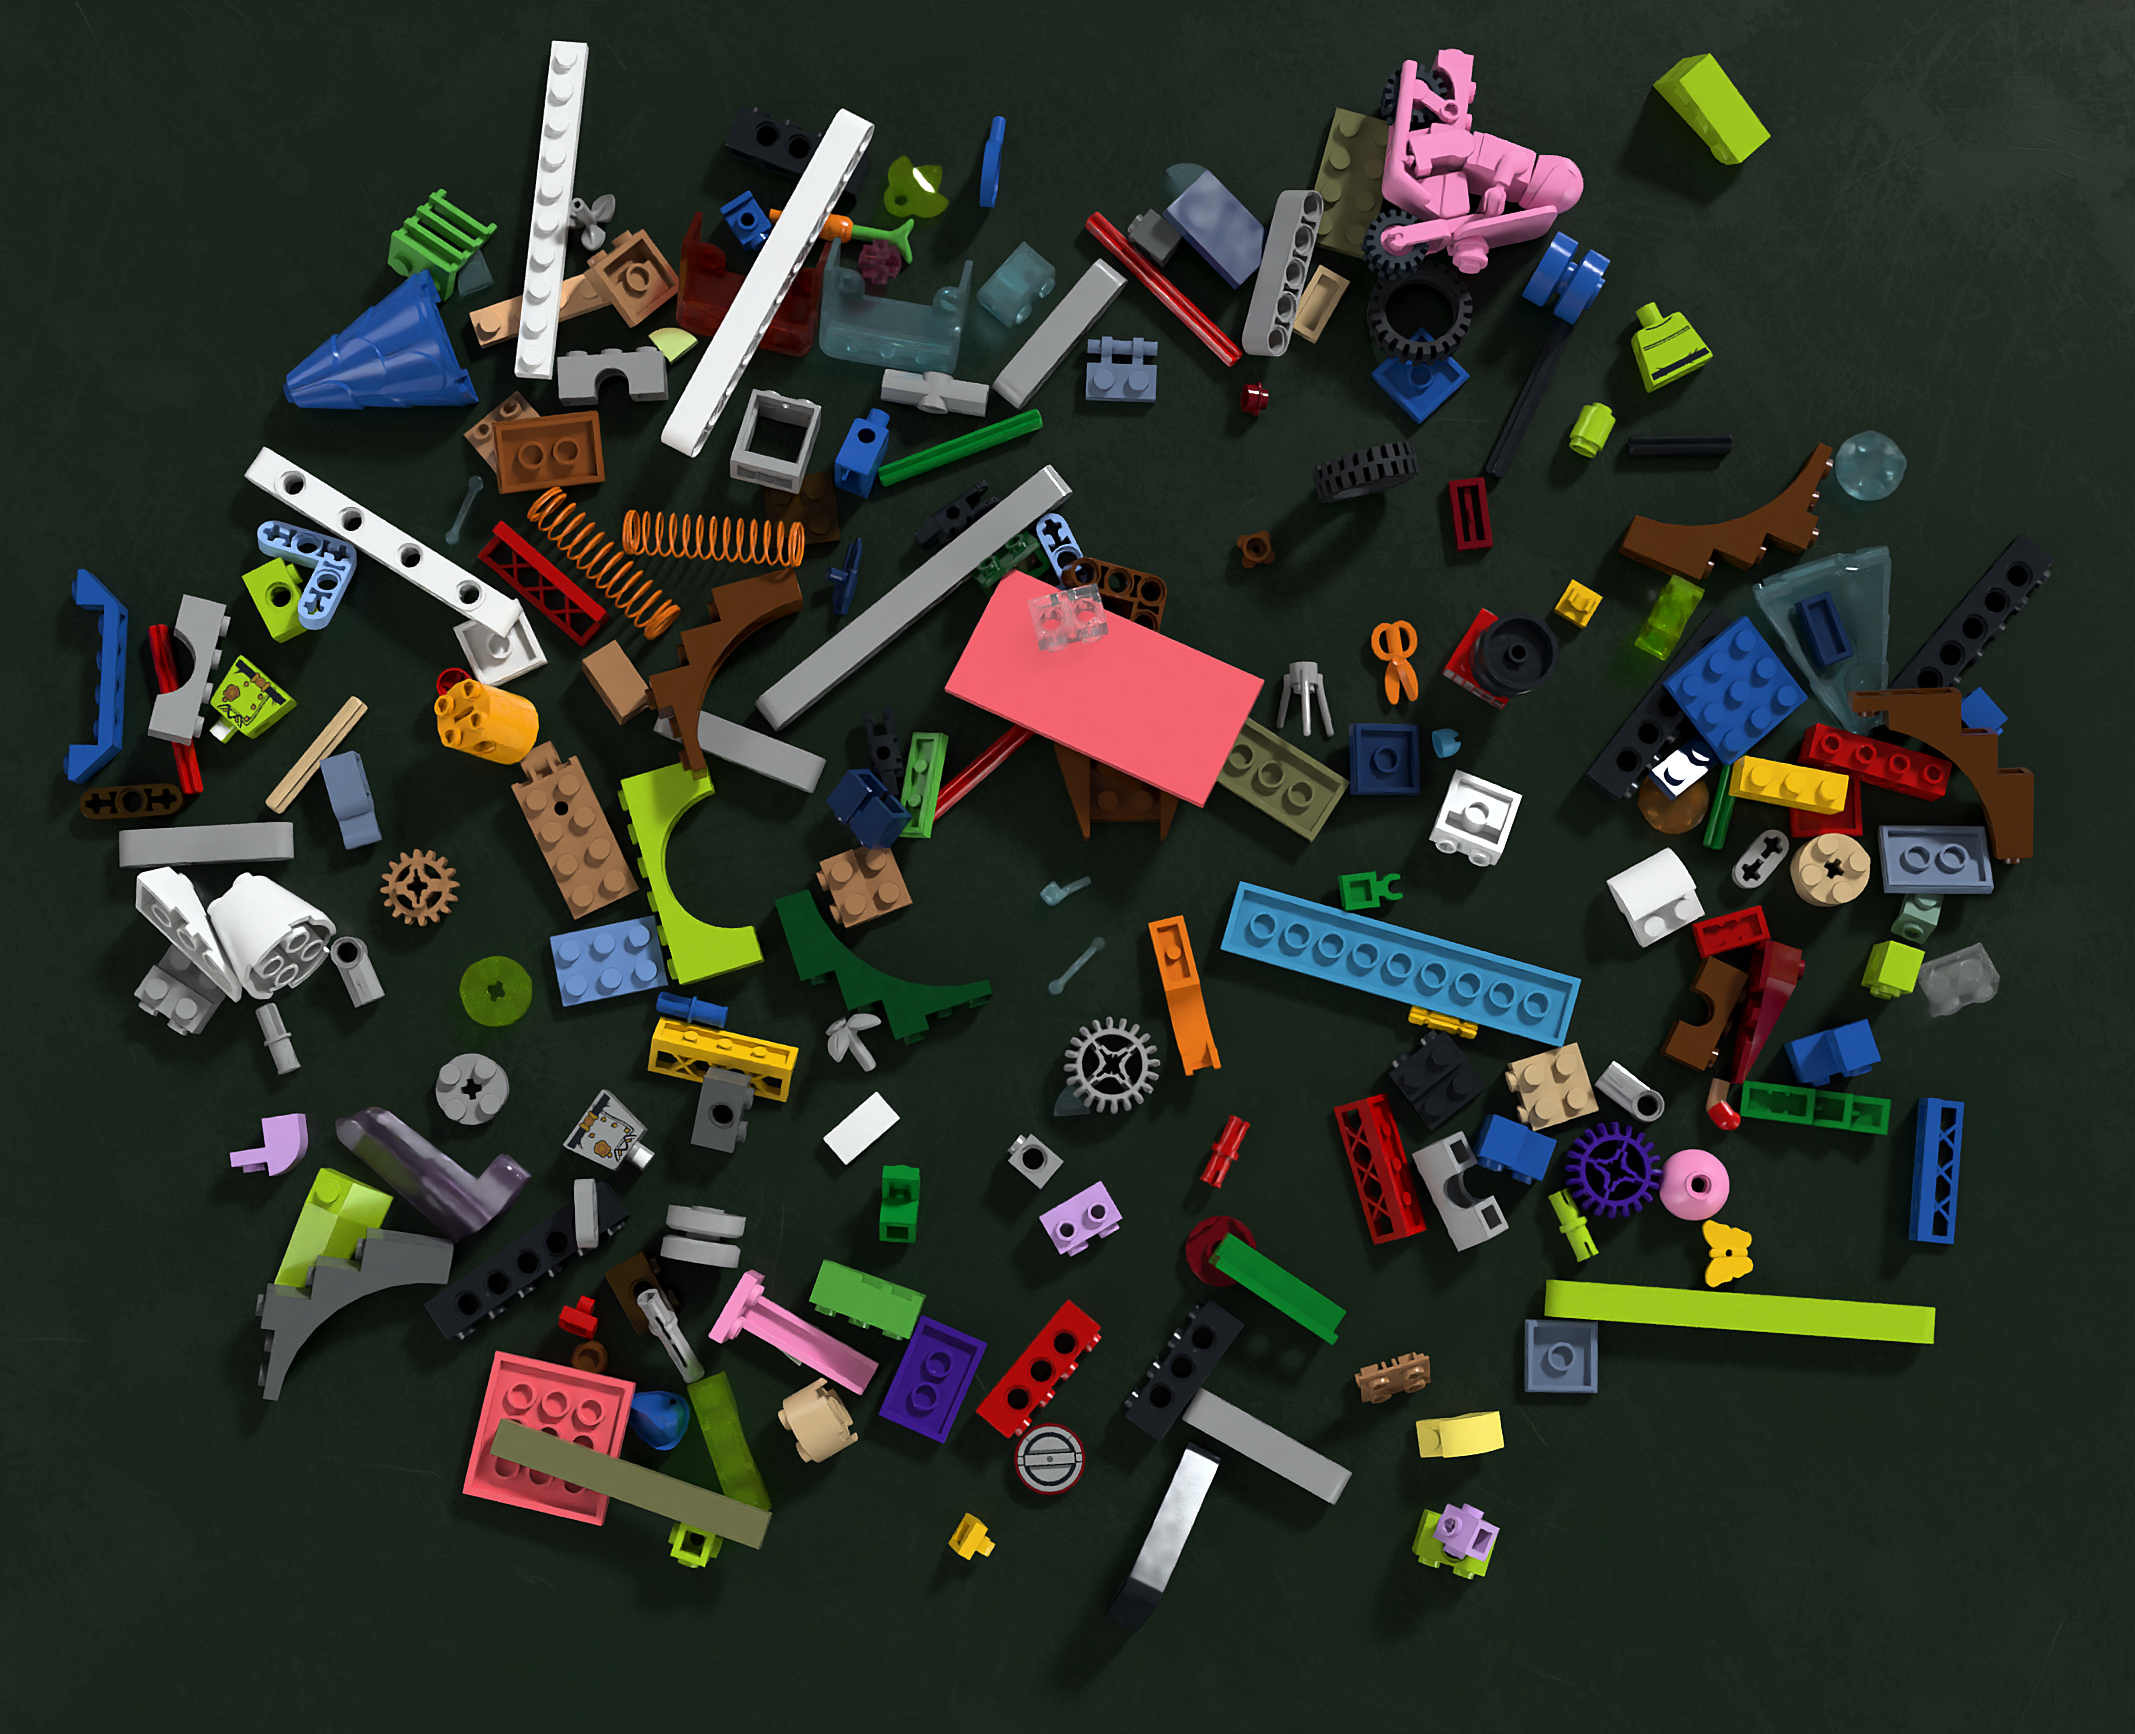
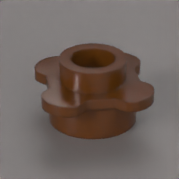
[1237,530,1275,569]

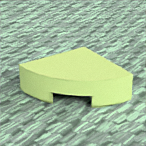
[648,328,698,365]

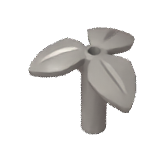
[569,194,615,251]
[826,1013,881,1071]

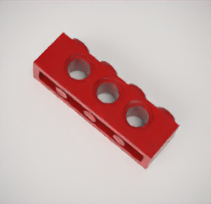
[1797,723,1953,802]
[976,1299,1102,1439]

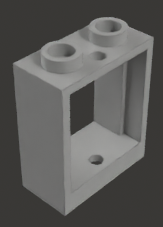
[730,389,821,494]

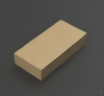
[1292,265,1350,344]

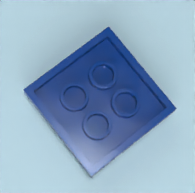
[1662,616,1808,766]

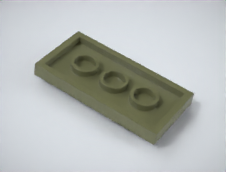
[1314,108,1389,260]
[1216,717,1350,843]

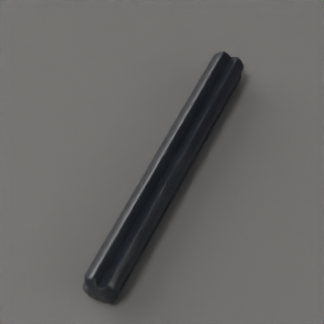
[1485,319,1574,479]

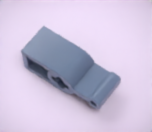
[319,751,382,850]

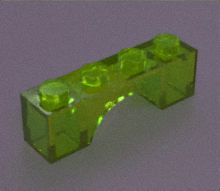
[687,1371,772,1511]

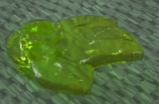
[884,155,949,218]

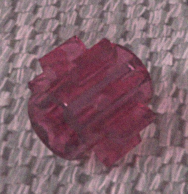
[858,239,902,284]

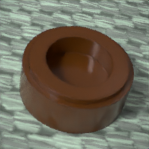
[571,1341,609,1374]

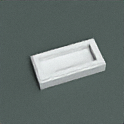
[823,1092,900,1165]

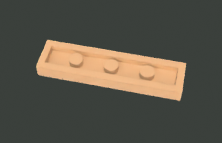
[469,274,612,349]

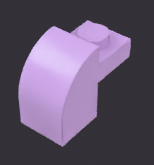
[230,1113,308,1176]

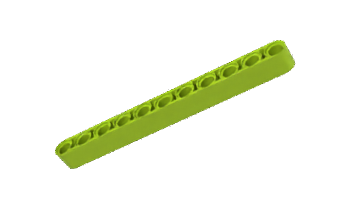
[1544,1280,1935,1344]

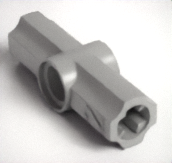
[881,369,989,417]

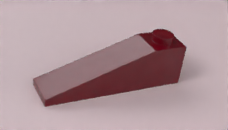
[1729,940,1805,1085]

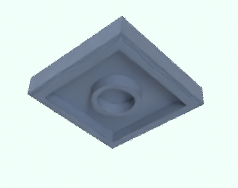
[1524,1319,1598,1393]

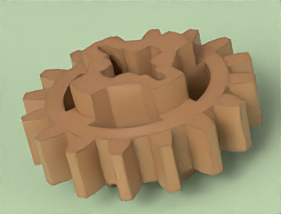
[380,849,460,927]

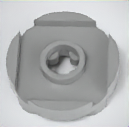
[436,1054,509,1125]

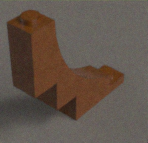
[1847,687,2034,864]

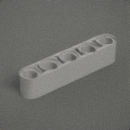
[1242,190,1324,357]
[992,258,1128,410]
[653,710,826,793]
[119,822,294,868]
[1182,1387,1352,1505]

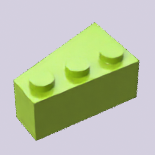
[1653,53,1771,165]

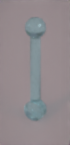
[445,476,483,544]
[1049,937,1105,994]

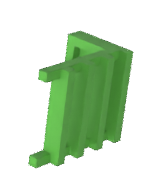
[388,189,498,302]

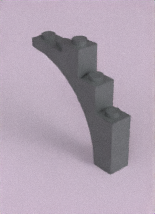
[255,1227,454,1401]

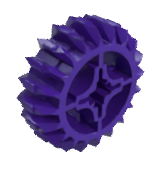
[1564,1122,1662,1219]

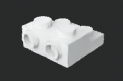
[1429,769,1522,866]

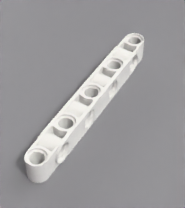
[244,447,524,639]

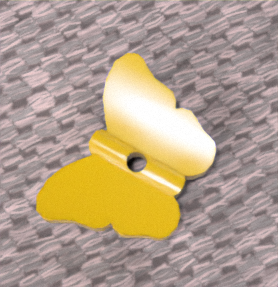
[1702,1220,1753,1287]

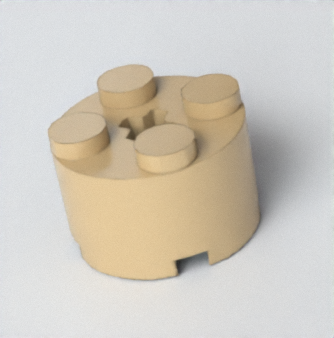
[1790,833,1871,907]
[778,1378,858,1463]

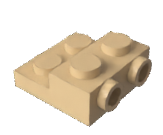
[1505,1042,1599,1131]

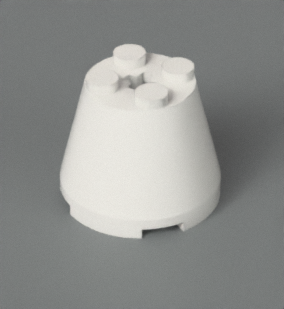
[207,873,336,999]

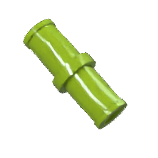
[1548,1187,1599,1262]

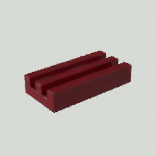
[1448,477,1493,552]

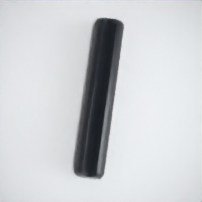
[1628,434,1733,456]

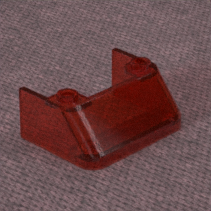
[676,212,833,357]

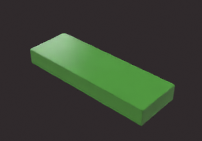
[899,732,949,838]

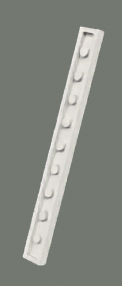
[514,41,589,379]

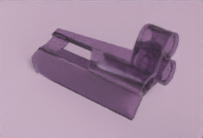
[335,1107,532,1243]

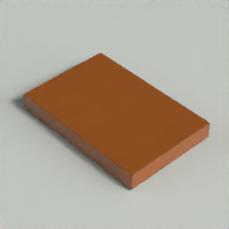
[491,410,605,494]

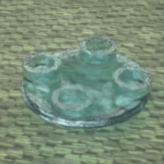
[1835,430,1907,501]

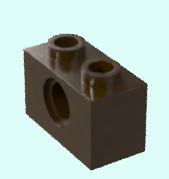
[604,1251,681,1336]

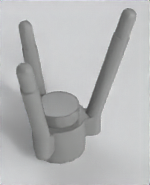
[1276,662,1334,737]

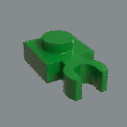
[1338,871,1403,911]

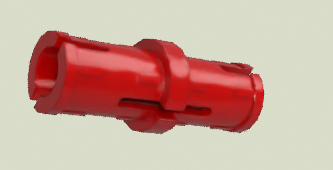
[1200,1115,1250,1189]

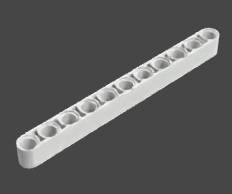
[661,108,874,458]

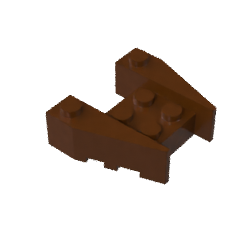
[1054,741,1179,841]

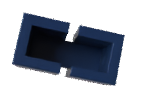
[826,769,913,850]

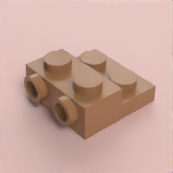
[583,229,685,328]
[816,846,913,930]

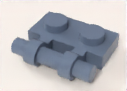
[1086,336,1158,403]

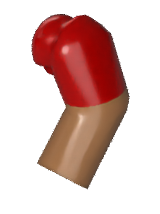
[1706,1078,1741,1131]

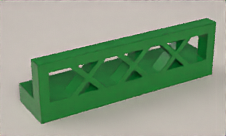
[1208,1232,1346,1345]

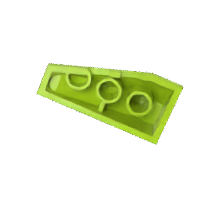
[274,1168,394,1289]

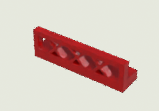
[478,520,611,648]
[1334,1092,1427,1245]

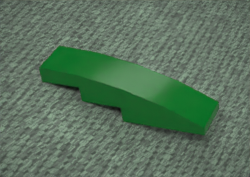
[1740,1081,1892,1136]

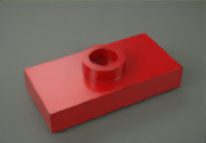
[1691,905,1771,959]

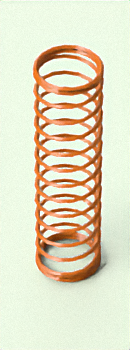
[527,487,681,640]
[622,510,804,568]

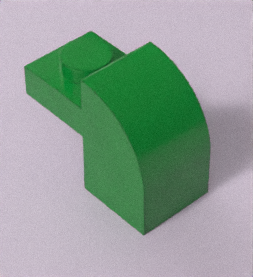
[879,1165,920,1243]

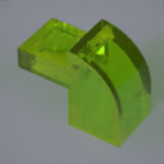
[1634,574,1705,661]

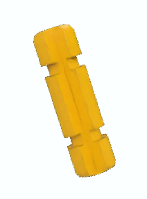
[1408,1005,1478,1039]

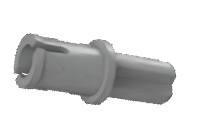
[256,1003,301,1075]

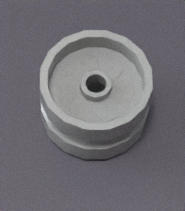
[660,1205,746,1268]

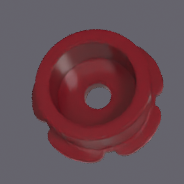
[1241,382,1268,416]

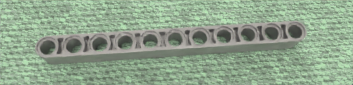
[754,465,1073,732]

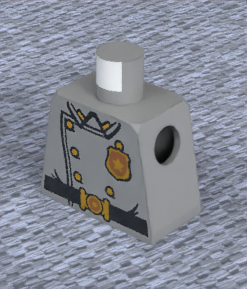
[563,1089,655,1171]

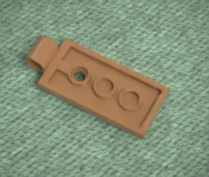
[511,741,640,919]

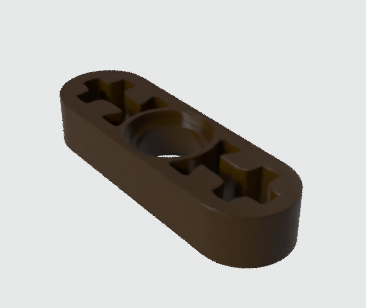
[80,783,187,821]

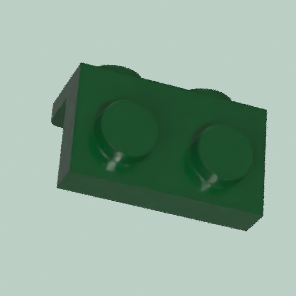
[971,531,1052,600]

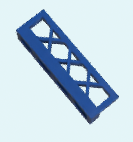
[1908,1098,1964,1244]

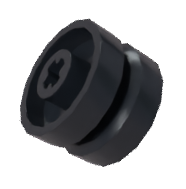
[1469,612,1559,699]

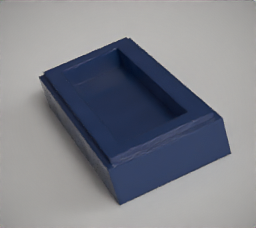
[1794,591,1854,669]

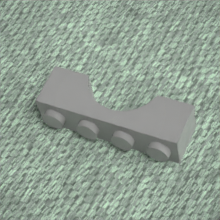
[148,594,231,746]

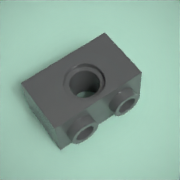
[691,1066,755,1153]

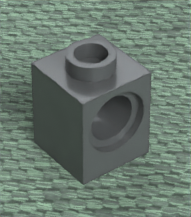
[1127,208,1183,270]

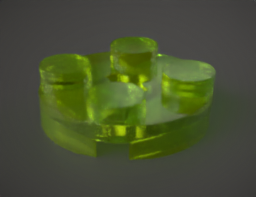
[459,956,533,1027]

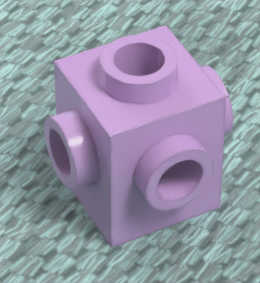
[1433,1503,1500,1562]

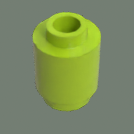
[1569,402,1616,458]

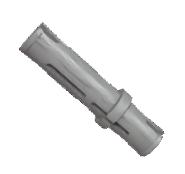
[637,1289,704,1383]

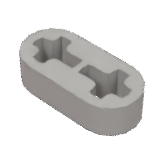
[1732,829,1789,889]
[574,1178,598,1248]

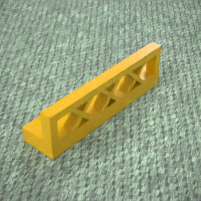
[648,1017,798,1102]

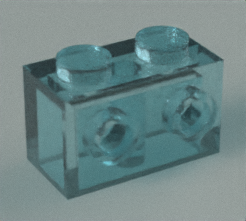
[977,241,1056,328]

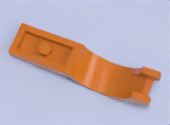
[1148,915,1221,1077]

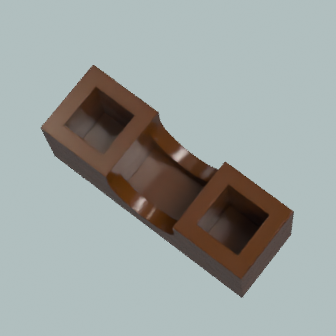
[1659,956,1749,1072]

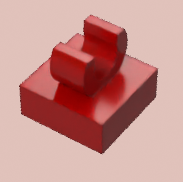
[559,1295,598,1341]

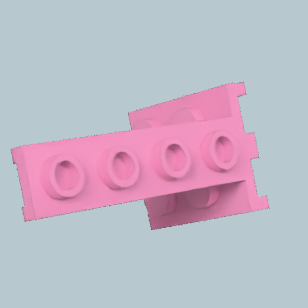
[708,1270,880,1395]

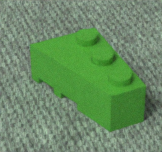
[809,1259,926,1341]

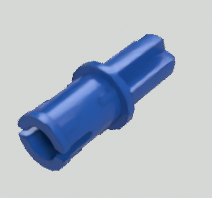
[656,991,729,1029]

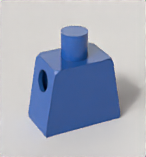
[835,408,890,499]

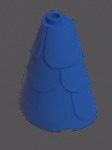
[283,268,479,410]

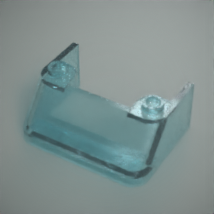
[819,237,973,375]

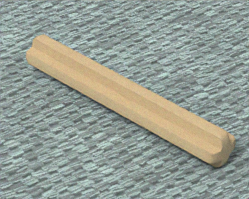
[265,696,368,814]

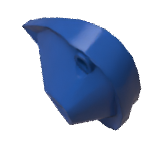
[628,1391,691,1451]

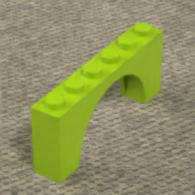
[618,758,765,986]

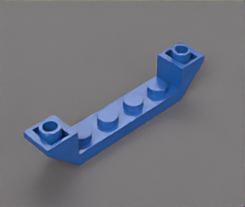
[64,569,128,784]

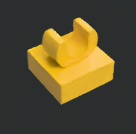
[1553,579,1603,629]
[948,1513,995,1560]

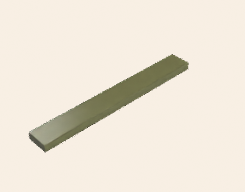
[489,1418,772,1549]

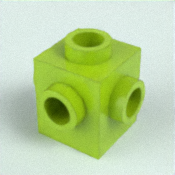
[668,1522,723,1568]

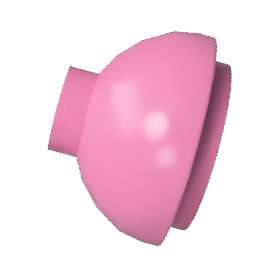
[1657,1149,1729,1221]

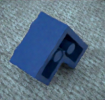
[1784,1019,1881,1088]
[1472,1114,1557,1185]

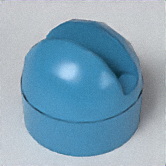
[1432,728,1461,758]

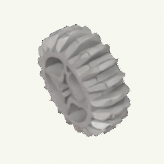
[1064,1017,1160,1114]

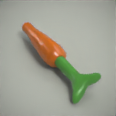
[769,209,914,264]

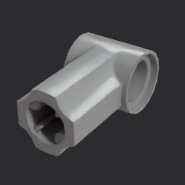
[330,936,385,1008]
[1594,1061,1664,1123]

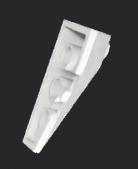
[136,866,242,1003]

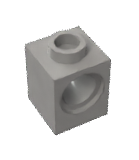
[1008,1134,1064,1189]

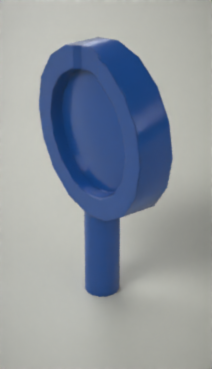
[980,116,1006,208]

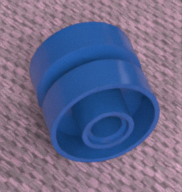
[1522,231,1611,325]

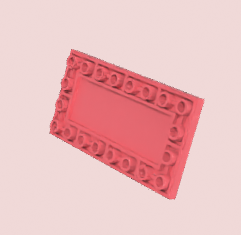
[945,568,1264,808]

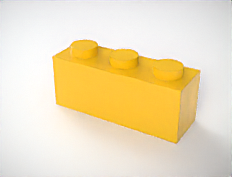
[1729,756,1849,815]

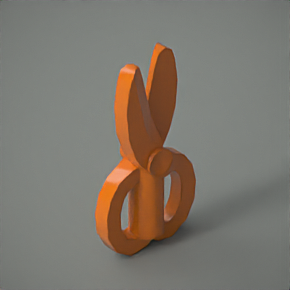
[1371,620,1418,705]

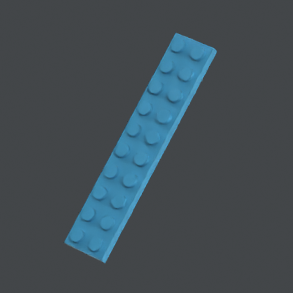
[1220,881,1581,1048]

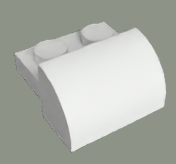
[1606,848,1705,948]

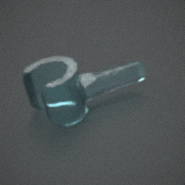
[1040,876,1091,906]

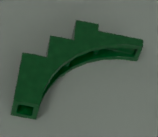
[775,889,993,1045]

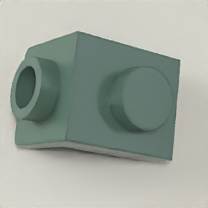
[1891,893,1944,944]

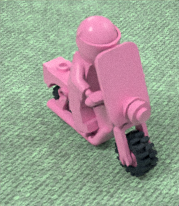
[1361,49,1583,280]

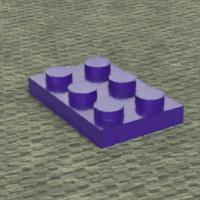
[878,1315,988,1444]

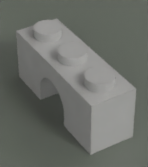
[557,346,668,406]
[1412,1131,1509,1252]

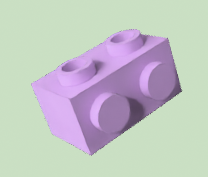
[1039,1181,1122,1257]

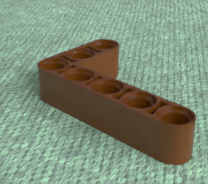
[1061,557,1167,633]

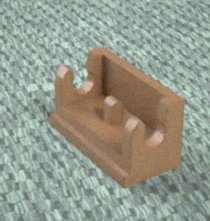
[581,640,649,726]

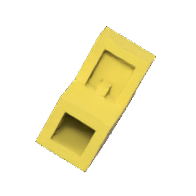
[1416,1411,1504,1458]

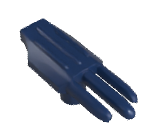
[824,537,862,615]

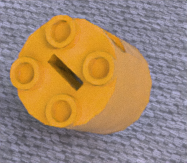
[434,679,539,765]

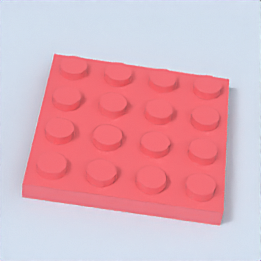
[462,1351,636,1526]

